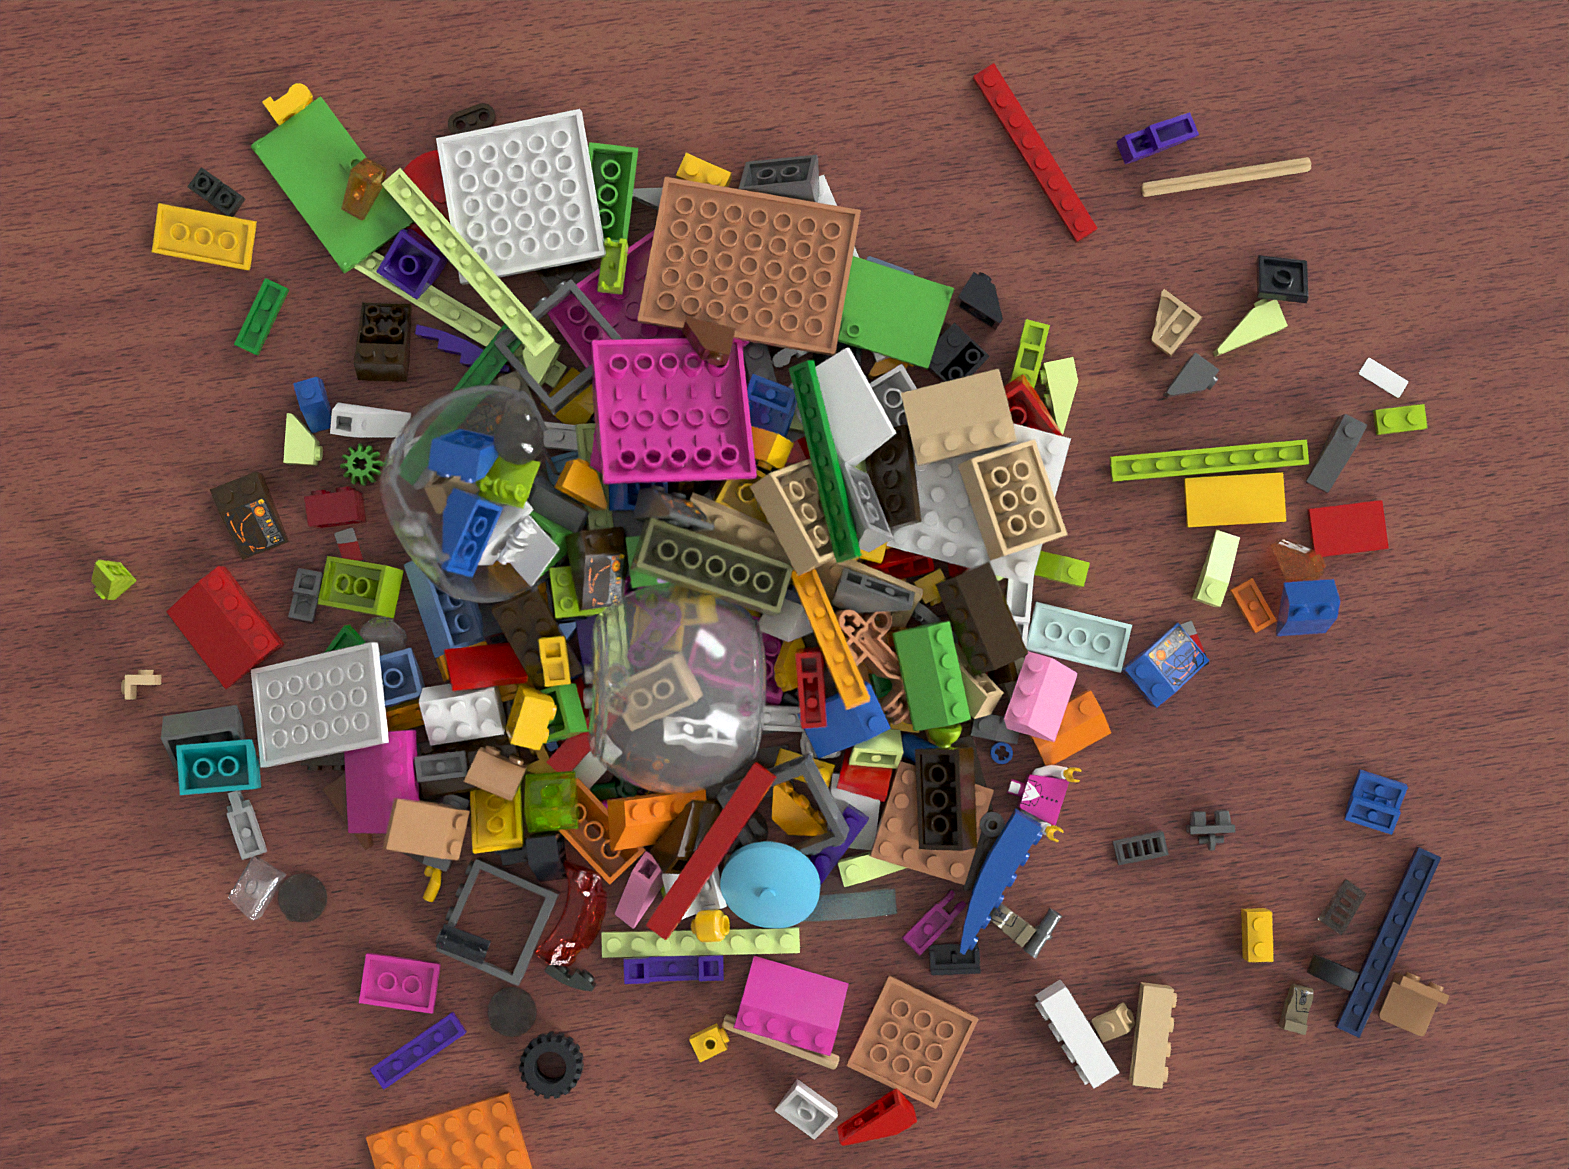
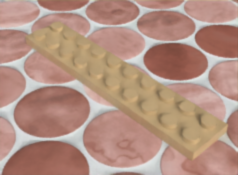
[689,493,923,631]

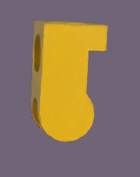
[263,83,313,126]

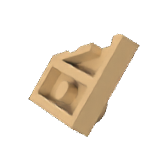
[1151,289,1202,357]

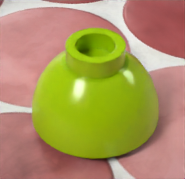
[927,723,962,747]

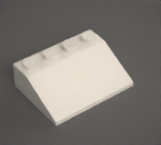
[789,348,896,467]

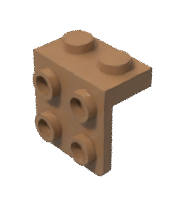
[1378,972,1449,1036]

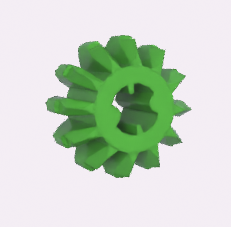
[340,444,383,486]

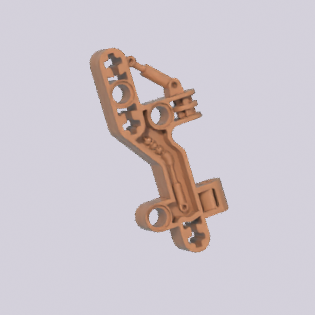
[834,610,912,725]

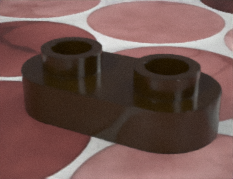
[448,103,496,135]

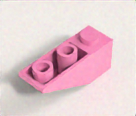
[615,851,664,929]

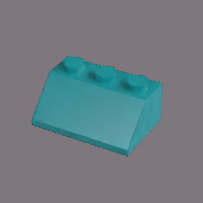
[176,739,261,795]

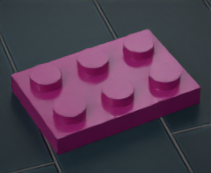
[359,953,441,1013]

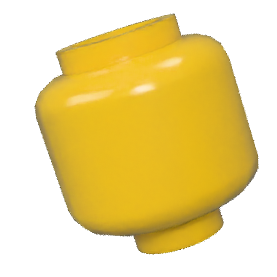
[691,909,730,942]

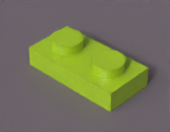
[1373,404,1427,435]

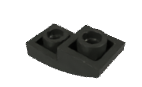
[187,167,246,217]
[544,960,597,992]

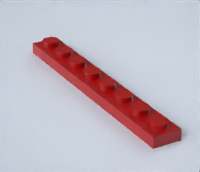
[973,63,1098,243]

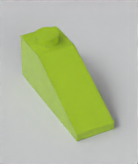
[1034,551,1090,587]
[91,560,137,600]

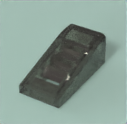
[1318,879,1367,936]

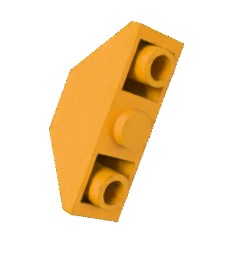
[771,780,827,836]

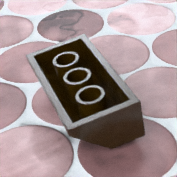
[935,562,1028,676]
[417,726,523,800]
[915,747,977,851]

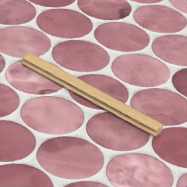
[1141,157,1311,197]

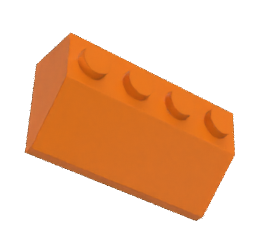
[541,778,646,885]
[607,789,707,851]

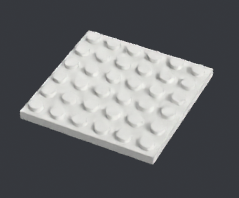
[436,109,606,285]
[887,424,1071,585]

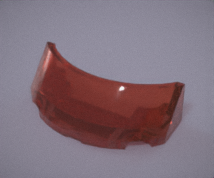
[534,861,607,966]

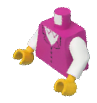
[1007,765,1081,842]

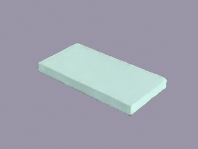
[1026,602,1132,673]

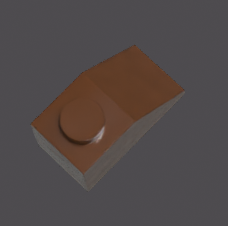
[682,316,735,366]

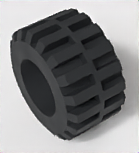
[519,1031,584,1099]

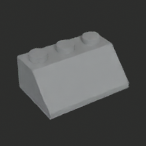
[840,463,893,552]

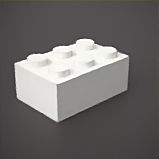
[419,684,506,746]

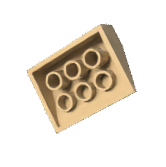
[901,369,1017,466]
[958,439,1067,561]
[750,458,835,576]

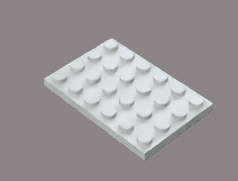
[251,642,389,767]

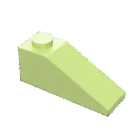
[1213,299,1288,357]
[1192,530,1240,607]
[838,851,906,887]

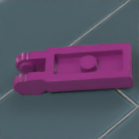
[902,890,967,956]

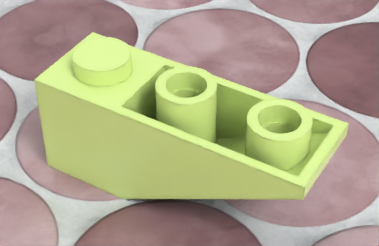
[1039,357,1078,435]

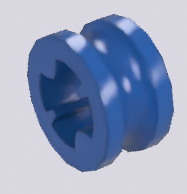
[990,742,1013,764]

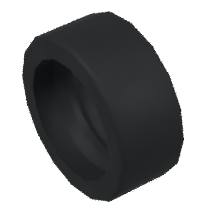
[1307,954,1359,991]

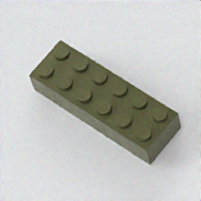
[630,518,793,616]

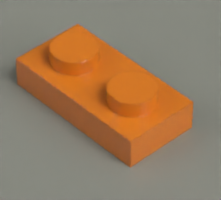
[1229,578,1277,633]

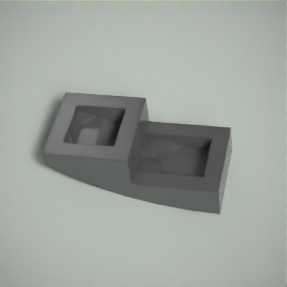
[288,568,323,624]

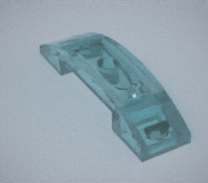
[803,888,897,921]

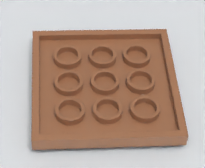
[869,761,994,885]
[846,975,979,1109]

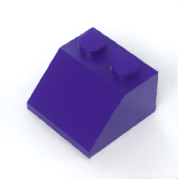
[376,229,448,300]

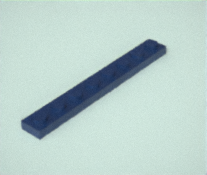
[1335,846,1441,1038]

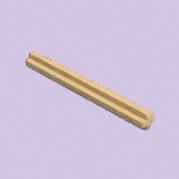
[722,1014,840,1070]

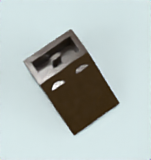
[354,303,412,382]
[650,800,723,874]

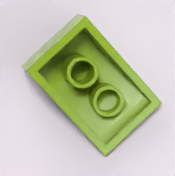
[317,556,404,619]

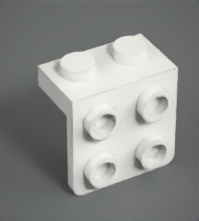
[662,867,727,919]

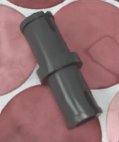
[1023,908,1063,958]

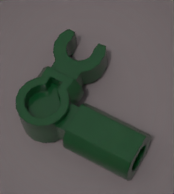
[592,757,640,801]

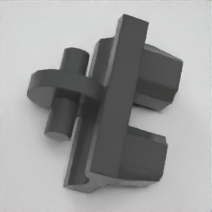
[1186,810,1235,851]

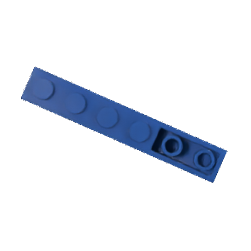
[960,809,1043,954]

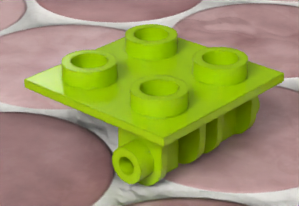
[476,453,540,509]
[549,566,605,618]

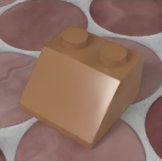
[464,746,528,801]

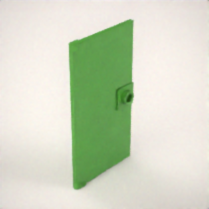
[251,96,414,273]
[838,256,954,370]

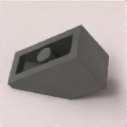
[1163,352,1219,398]
[969,714,1020,744]

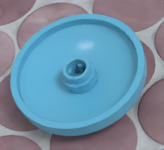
[720,841,820,929]

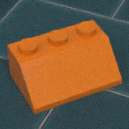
[1028,690,1111,766]

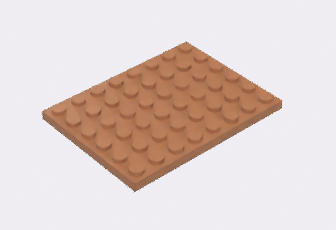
[638,177,861,356]

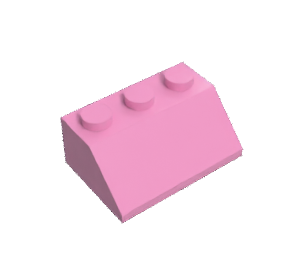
[1004,651,1077,742]

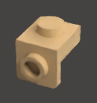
[121,670,161,700]
[1092,1002,1135,1043]

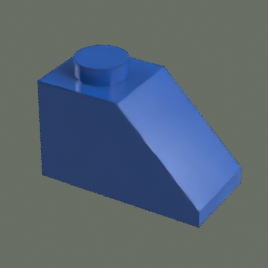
[293,377,332,434]

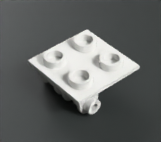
[497,515,559,587]

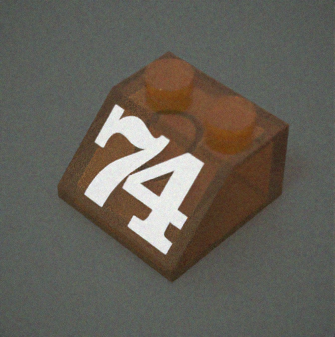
[1271,537,1326,582]

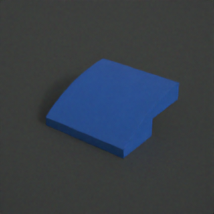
[747,374,797,438]
[1344,769,1408,835]

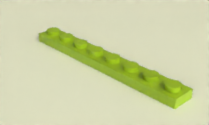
[1109,440,1309,482]

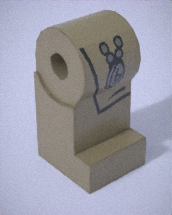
[989,903,1036,947]
[1279,983,1314,1035]

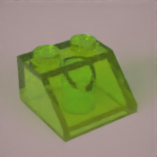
[524,771,579,833]

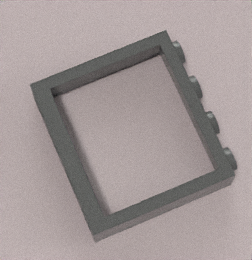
[493,279,623,415]
[717,753,850,855]
[435,857,560,986]

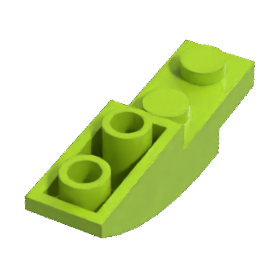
[1008,319,1050,388]

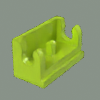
[597,238,629,295]

